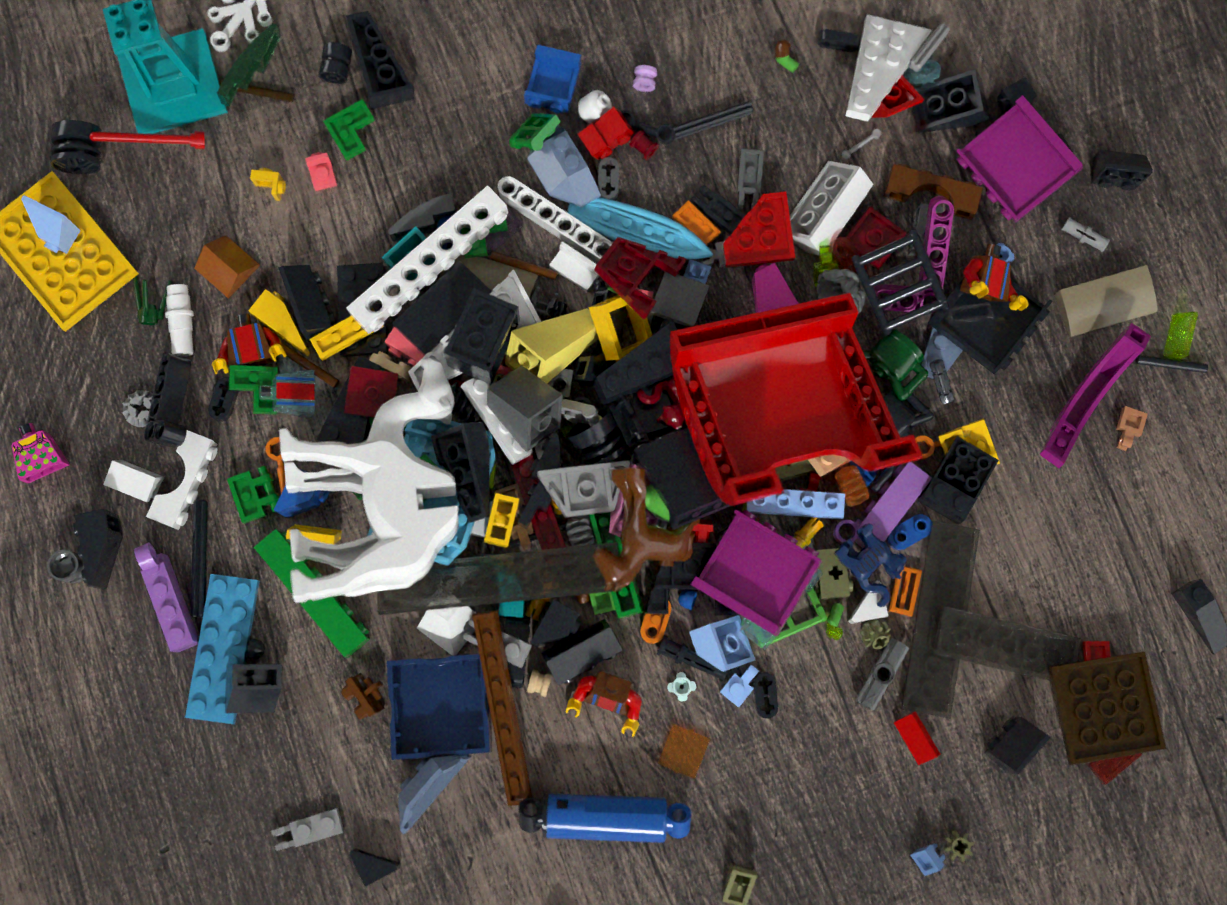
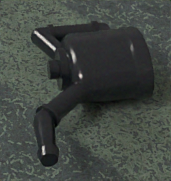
[871,390,934,492]

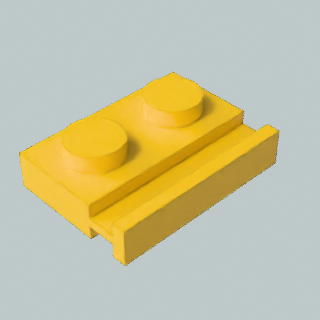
[286,524,342,544]

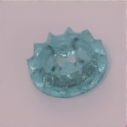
[904,59,941,86]

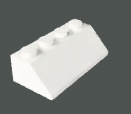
[790,161,873,256]

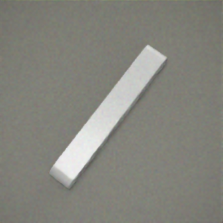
[498,176,613,263]

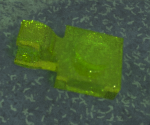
[813,245,838,287]

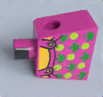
[12,423,69,484]

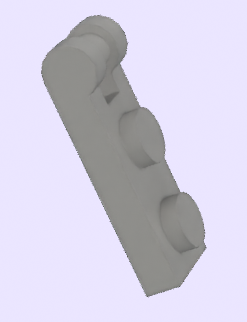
[561,398,602,426]

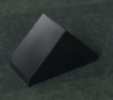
[350,848,401,887]

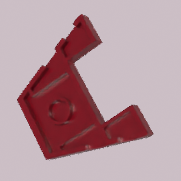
[594,237,687,320]

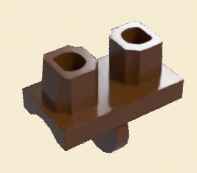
[341,673,385,720]

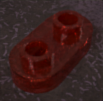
[829,237,867,275]

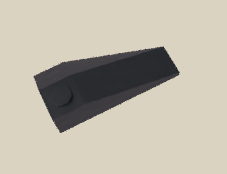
[431,422,490,523]

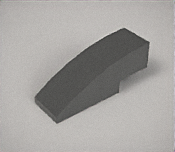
[389,193,456,241]

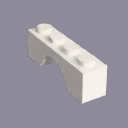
[146,430,218,530]

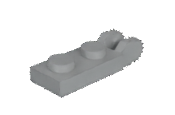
[463,619,532,667]
[271,808,344,851]

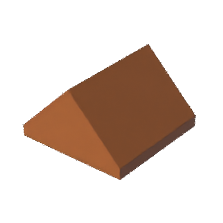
[194,235,260,299]

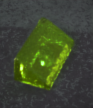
[1163,311,1198,360]

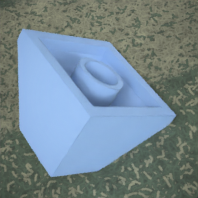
[21,195,81,254]
[689,615,755,672]

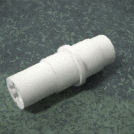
[165,284,194,357]

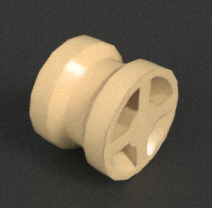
[527,669,552,697]

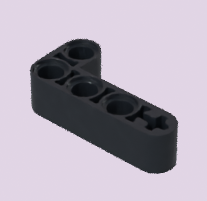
[144,353,191,447]

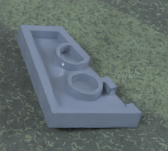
[921,327,963,379]

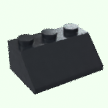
[278,265,337,343]

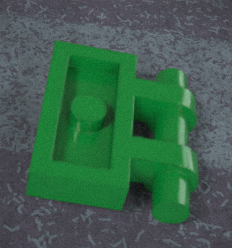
[227,466,280,524]

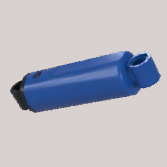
[518,793,692,843]

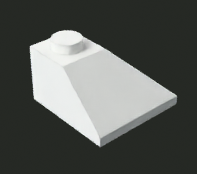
[417,588,476,656]

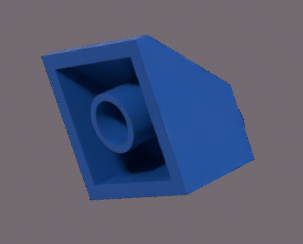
[274,468,330,518]

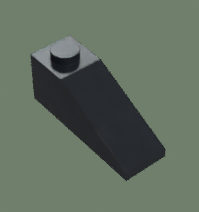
[1171,579,1227,655]

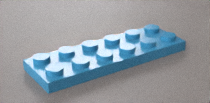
[185,574,260,724]

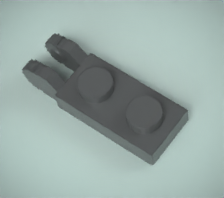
[737,148,764,212]

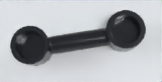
[621,110,676,145]

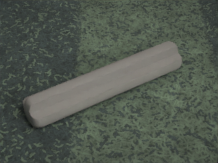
[909,23,950,72]

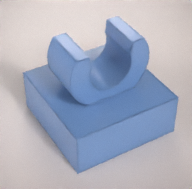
[684,260,711,284]
[911,843,945,876]

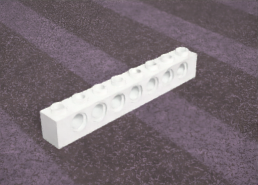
[346,185,508,334]

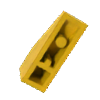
[248,289,310,357]

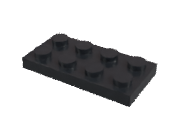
[337,263,388,357]

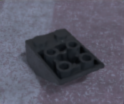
[917,436,999,525]
[73,508,123,590]

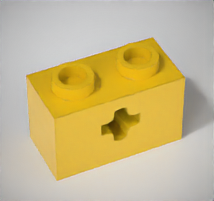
[484,493,519,548]

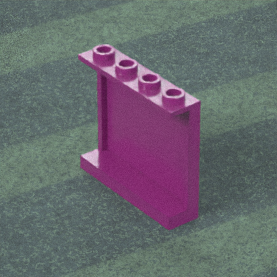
[956,96,1083,223]
[691,509,822,637]

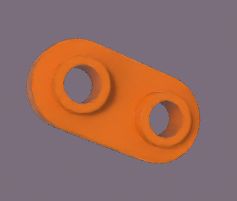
[640,601,671,644]

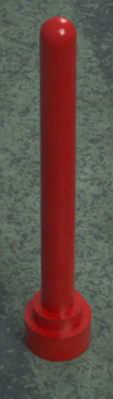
[89,131,205,149]

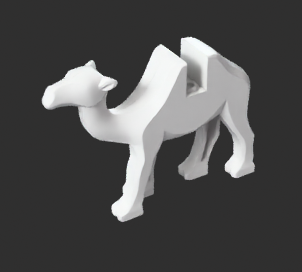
[279,357,459,603]

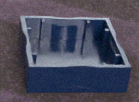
[387,654,492,760]

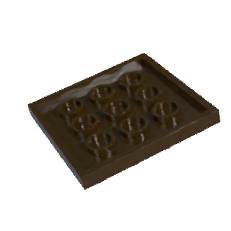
[1048,651,1166,765]

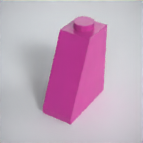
[752,263,799,313]

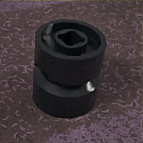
[318,42,353,84]

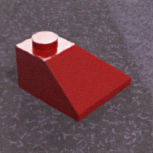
[871,75,924,118]

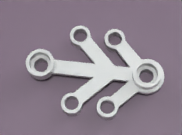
[208,0,272,52]

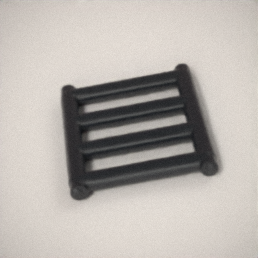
[851,229,950,336]

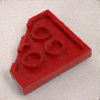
[723,192,795,268]

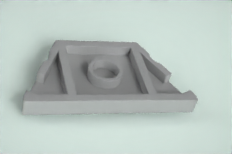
[537,460,630,517]

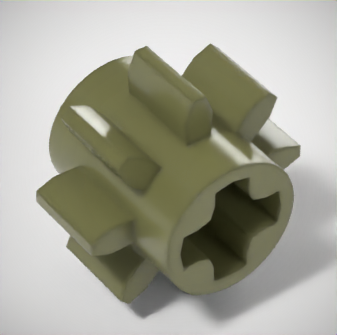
[860,619,892,649]
[942,831,975,862]

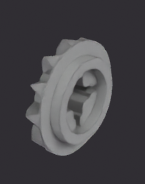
[122,390,153,427]

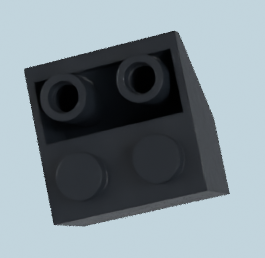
[1091,150,1153,190]
[225,664,282,713]

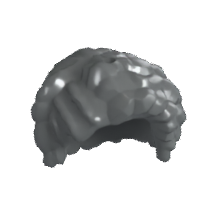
[816,269,865,316]

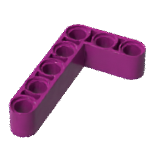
[874,196,954,313]

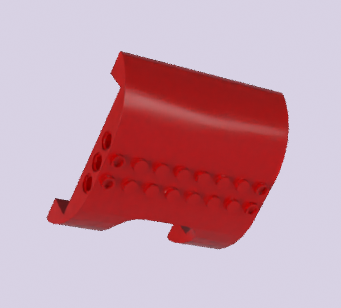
[670,293,923,505]

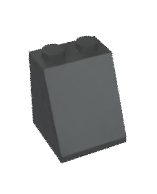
[647,272,709,335]
[487,365,562,452]

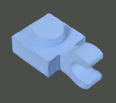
[720,665,759,707]

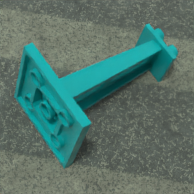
[103,0,228,134]

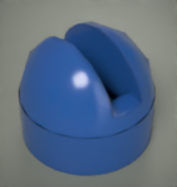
[678,590,697,610]

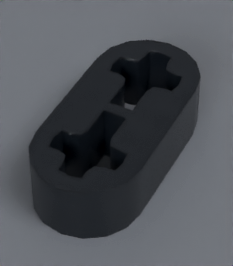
[817,29,861,52]
[208,377,239,422]
[753,672,778,719]

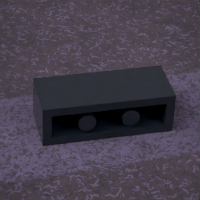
[541,618,622,686]

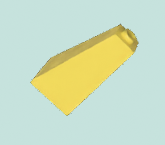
[505,308,599,384]

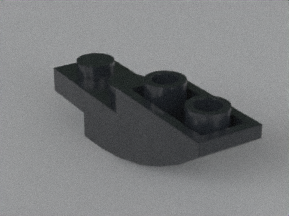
[516,433,560,529]

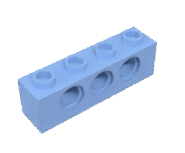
[747,489,845,519]

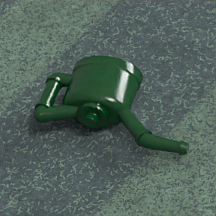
[863,329,928,401]

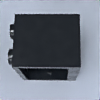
[444,288,520,384]

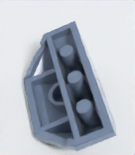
[527,125,601,207]
[398,754,471,834]

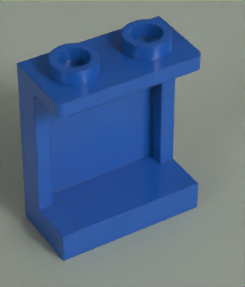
[524,45,581,114]

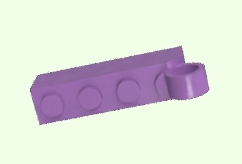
[833,462,932,548]
[134,543,199,653]

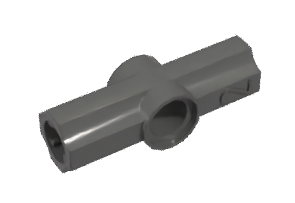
[855,638,910,711]

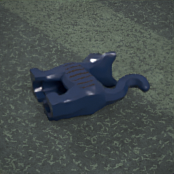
[834,523,907,607]

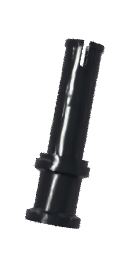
[656,635,728,681]

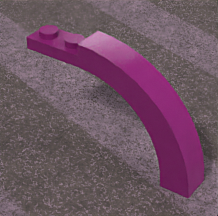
[1039,322,1151,468]

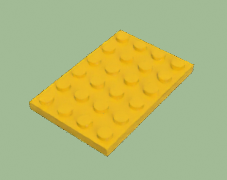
[0,171,139,332]

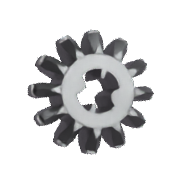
[566,515,598,555]

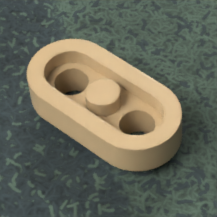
[369,351,412,383]

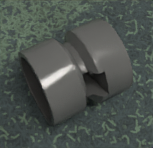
[47,550,84,584]

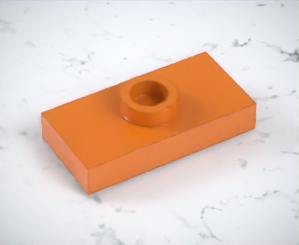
[672,200,721,246]

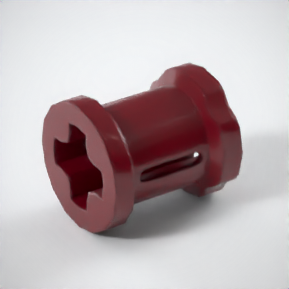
[629,130,659,160]

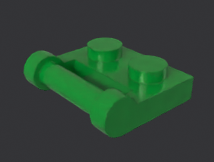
[509,113,561,151]

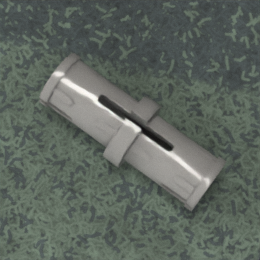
[1062,217,1110,252]

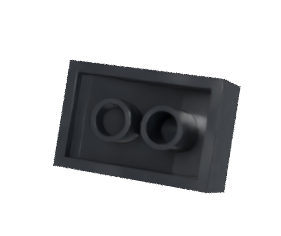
[912,69,990,133]

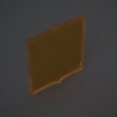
[658,724,710,779]

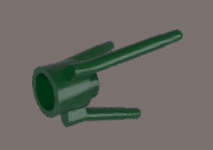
[133,276,173,325]

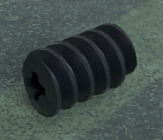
[450,381,482,423]

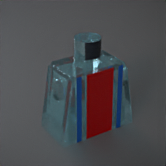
[259,370,315,418]

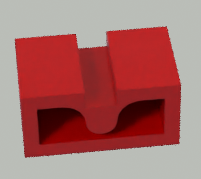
[578,107,635,160]

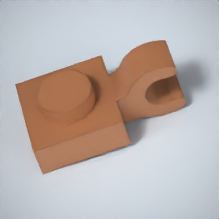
[1116,406,1148,451]

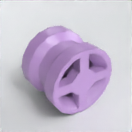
[633,65,657,92]

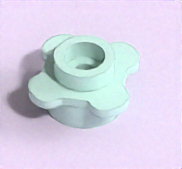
[667,672,696,701]

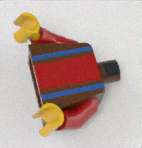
[960,244,1029,311]
[212,313,287,374]
[566,671,642,737]

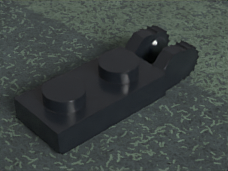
[690,186,746,235]

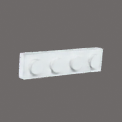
[461,378,534,465]

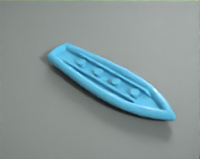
[567,197,713,260]

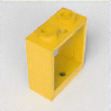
[589,295,652,362]

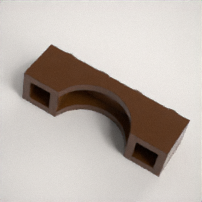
[883,164,983,220]

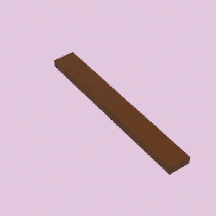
[472,610,532,806]

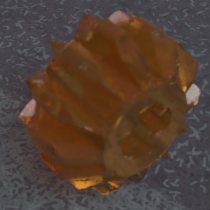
[835,465,869,507]

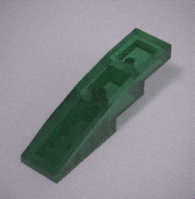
[217,23,281,107]

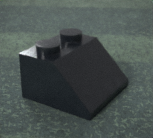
[530,600,582,647]
[984,717,1051,775]

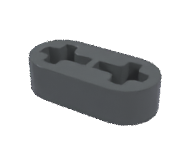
[598,157,619,200]

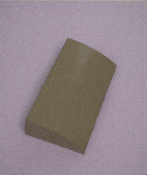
[437,254,539,301]
[1055,265,1158,337]

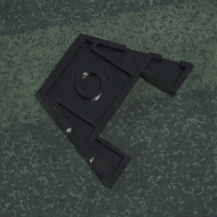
[645,543,738,616]

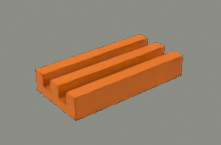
[888,566,922,617]

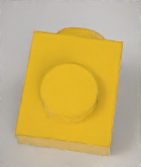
[250,168,286,201]

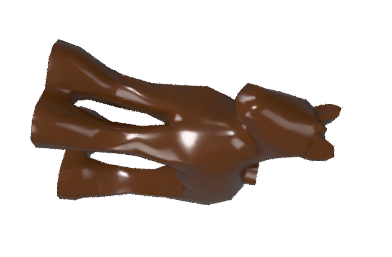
[593,468,700,591]

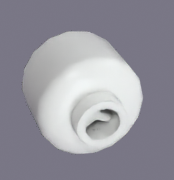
[578,90,612,124]

